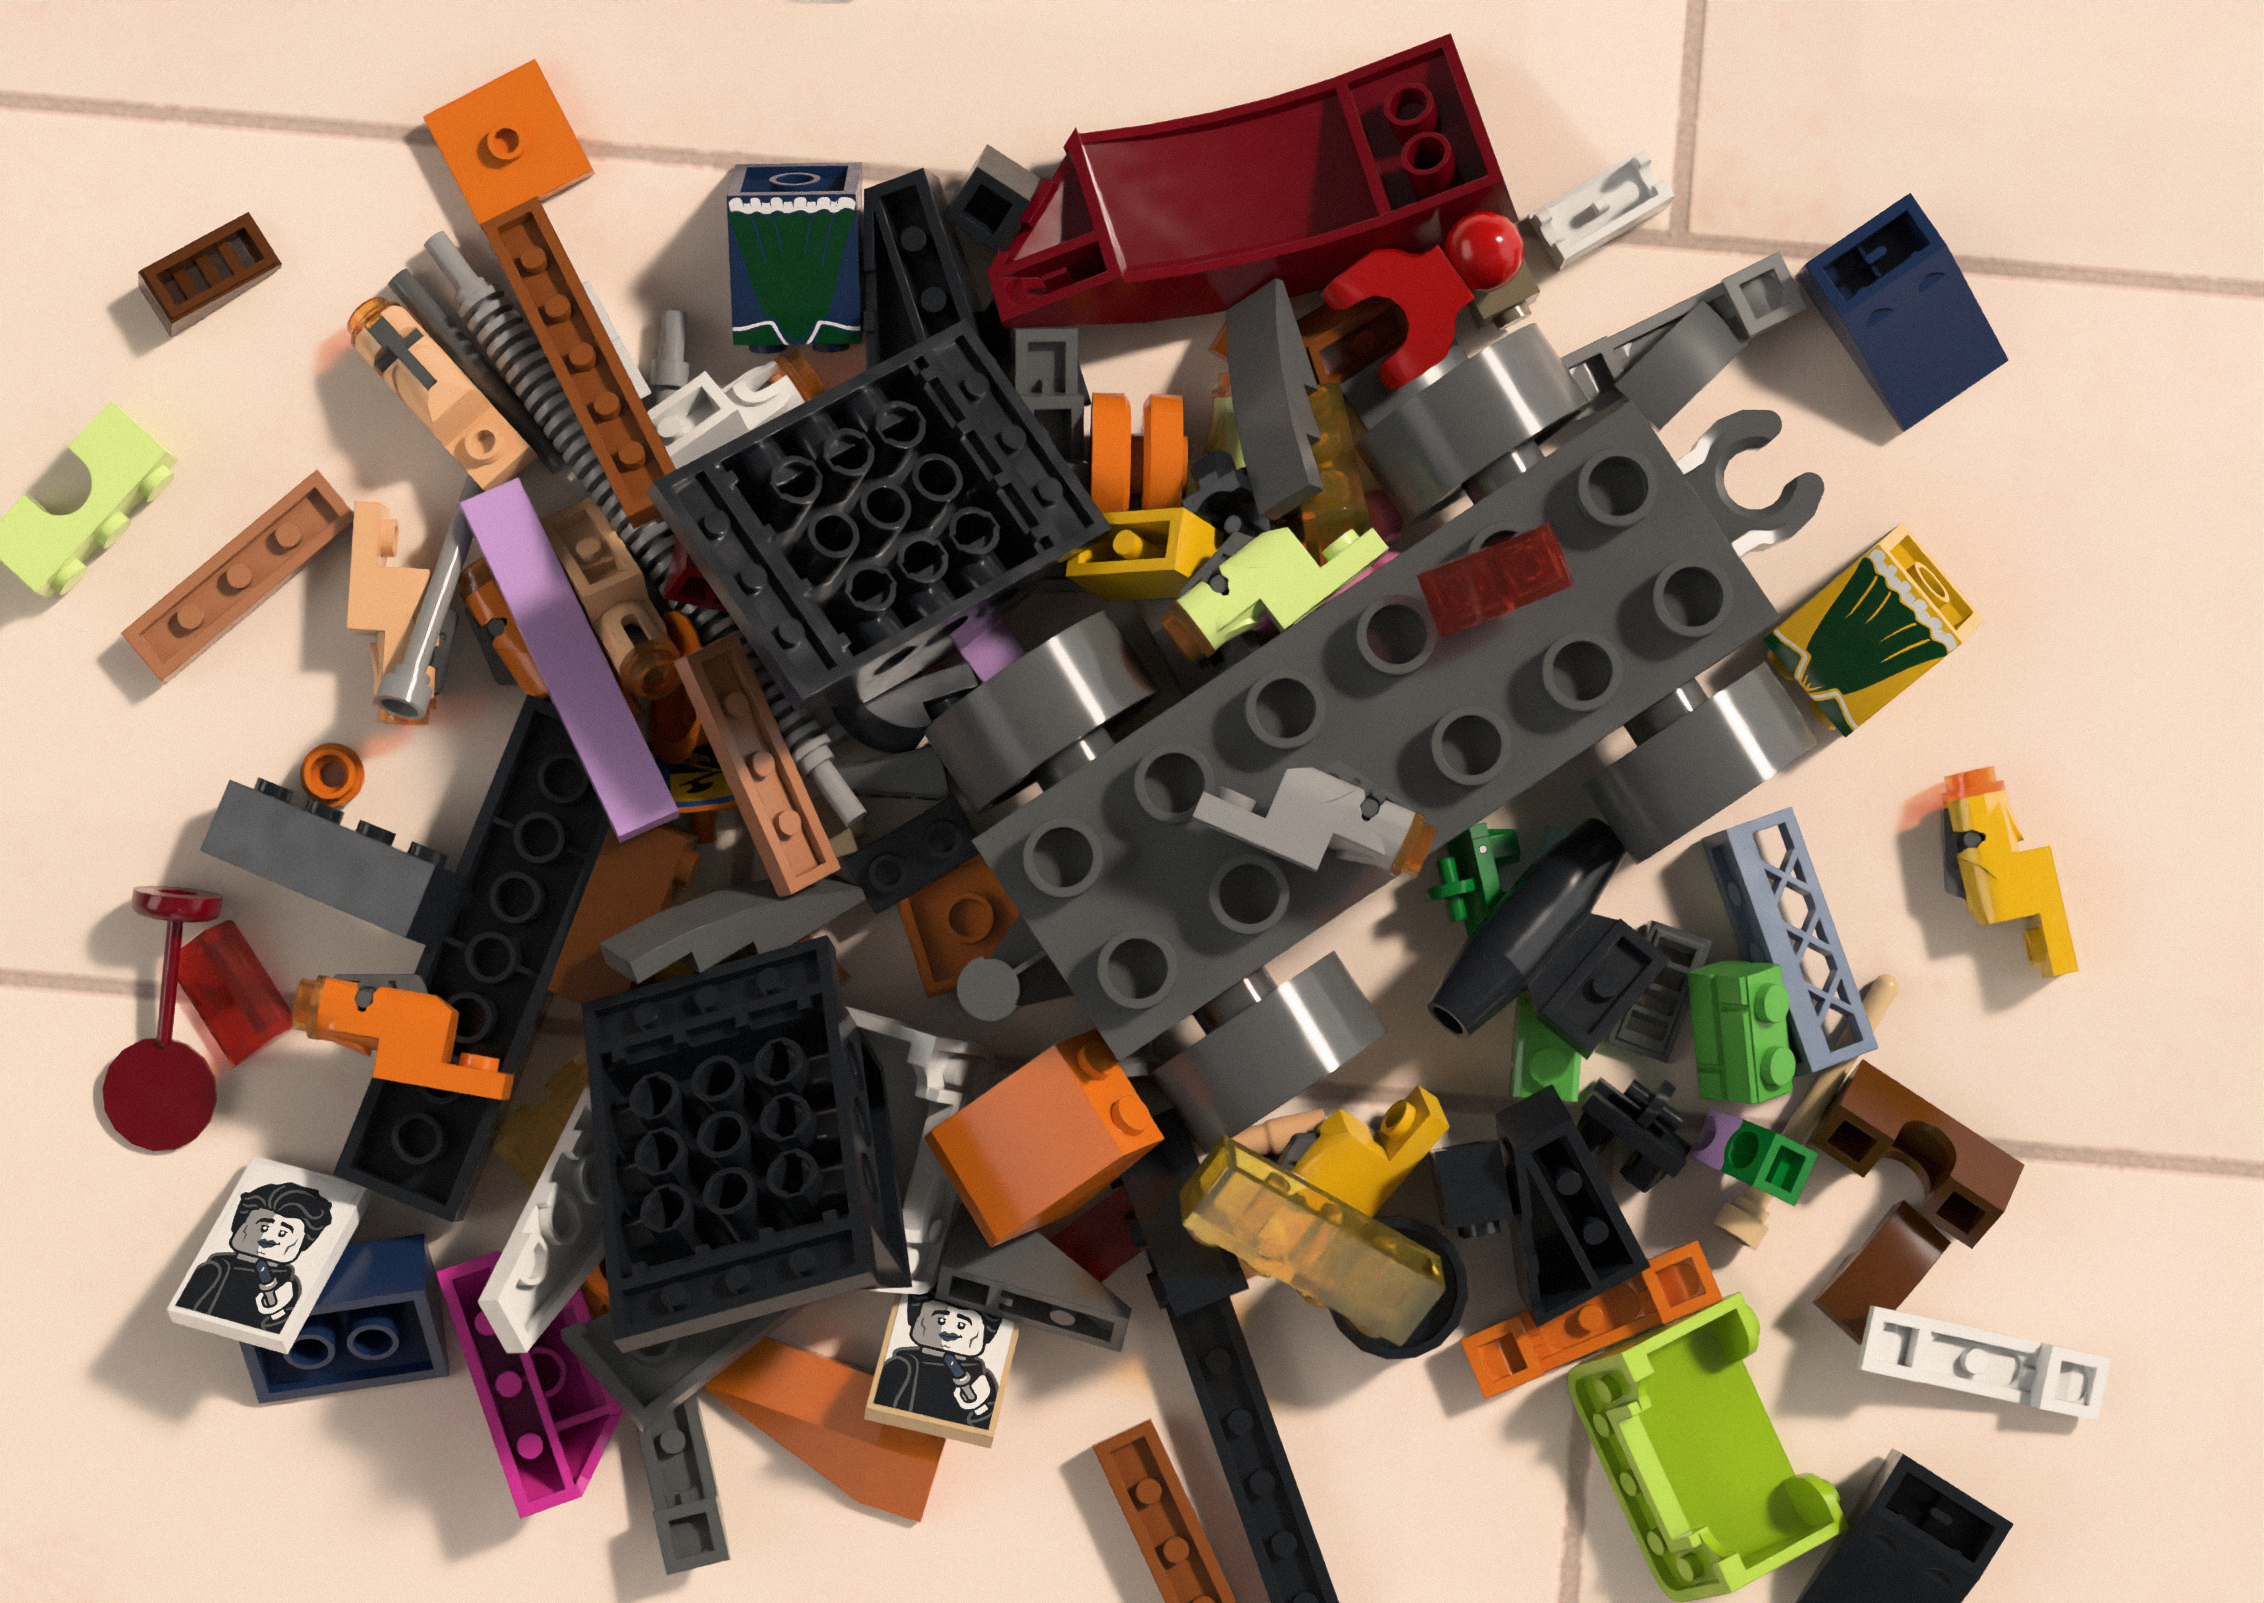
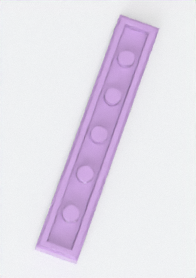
[460,477,679,843]

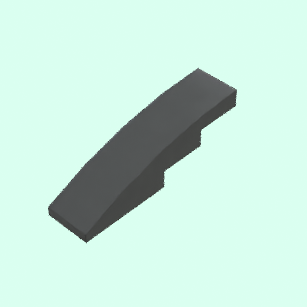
[1227,278,1325,521]
[1009,326,1090,593]
[599,873,866,984]

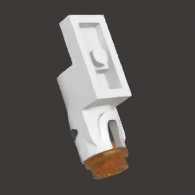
[647,351,826,469]

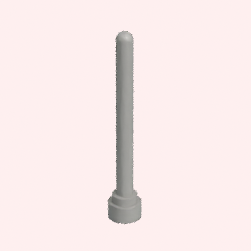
[375,474,485,720]

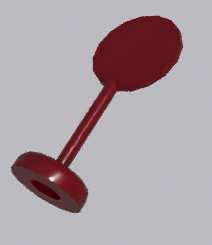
[102,886,223,1151]

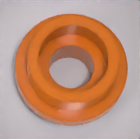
[300,743,365,807]

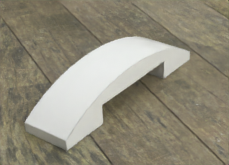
[1856,1305,2111,1421]

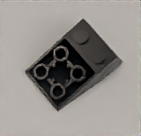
[1795,1448,2014,1603]

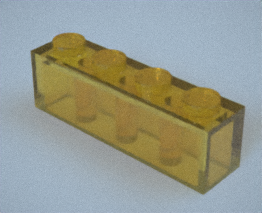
[1179,1134,1446,1347]

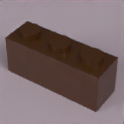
[547,823,701,1004]

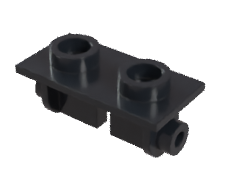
[843,795,979,915]

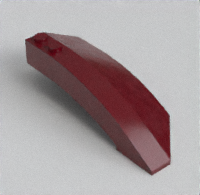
[987,33,1519,329]

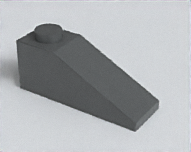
[935,1202,1132,1352]

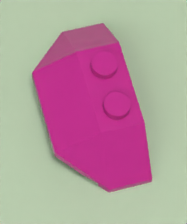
[436,1250,623,1519]

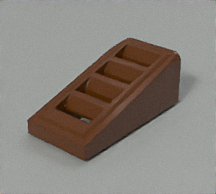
[138,212,282,337]

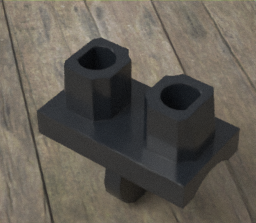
[1181,449,1298,543]
[1576,1077,1692,1193]

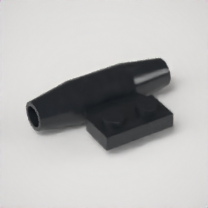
[1427,818,1671,1060]

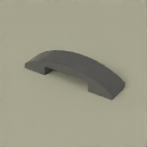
[636,1392,731,1575]

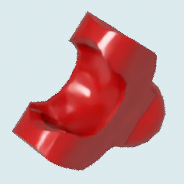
[1320,211,1524,391]

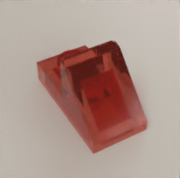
[1048,1185,1148,1283]

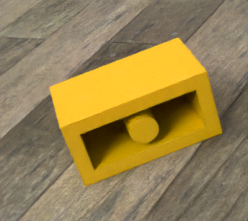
[1065,507,1224,601]

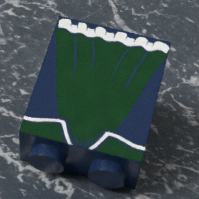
[727,162,864,354]

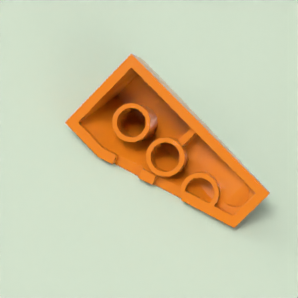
[703,1337,947,1522]

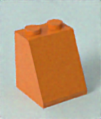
[924,1028,1165,1247]

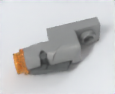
[1192,760,1437,878]

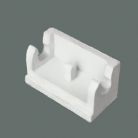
[1527,151,1675,271]

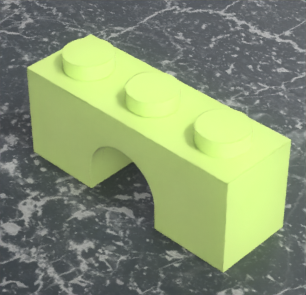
[0,401,179,599]

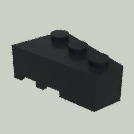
[864,168,998,370]
[1495,1084,1651,1328]
[1110,1108,1249,1318]

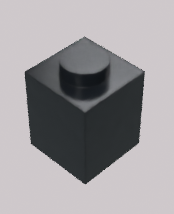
[944,144,1040,252]

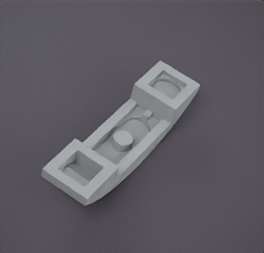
[1560,251,1807,421]

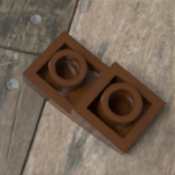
[1812,1200,1951,1345]

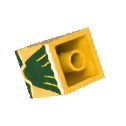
[1763,523,1984,738]

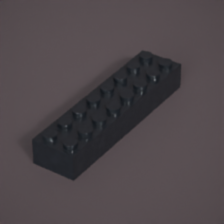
[333,694,654,1223]

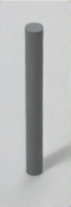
[388,268,567,475]

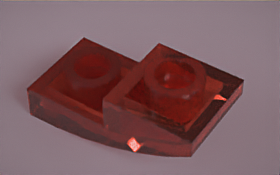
[1417,521,1575,638]

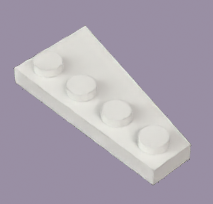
[478,1088,605,1354]

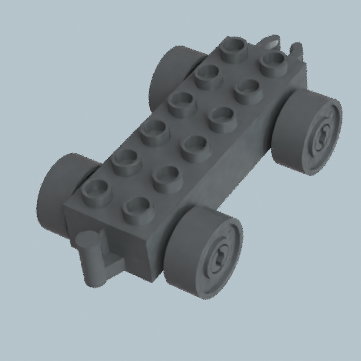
[924,323,1825,1154]

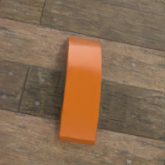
[1460,1239,1723,1400]

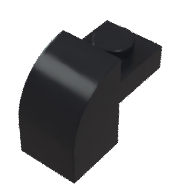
[831,662,978,753]

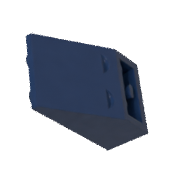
[1795,193,2009,432]

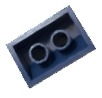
[239,1233,449,1404]

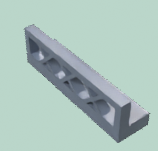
[1701,806,1879,1078]

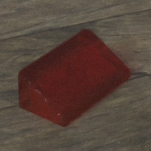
[178,920,298,1068]

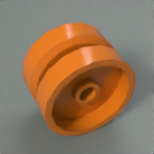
[1089,392,1188,513]

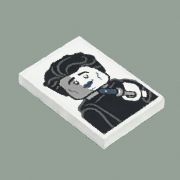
[167,1155,372,1354]

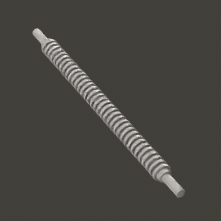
[424,231,867,827]

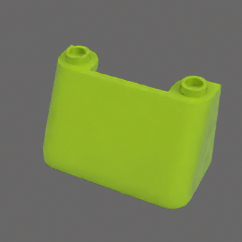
[1567,1292,1850,1603]

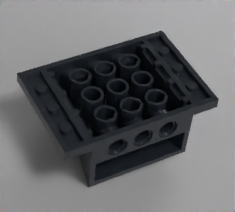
[647,319,1112,711]
[582,935,912,1353]

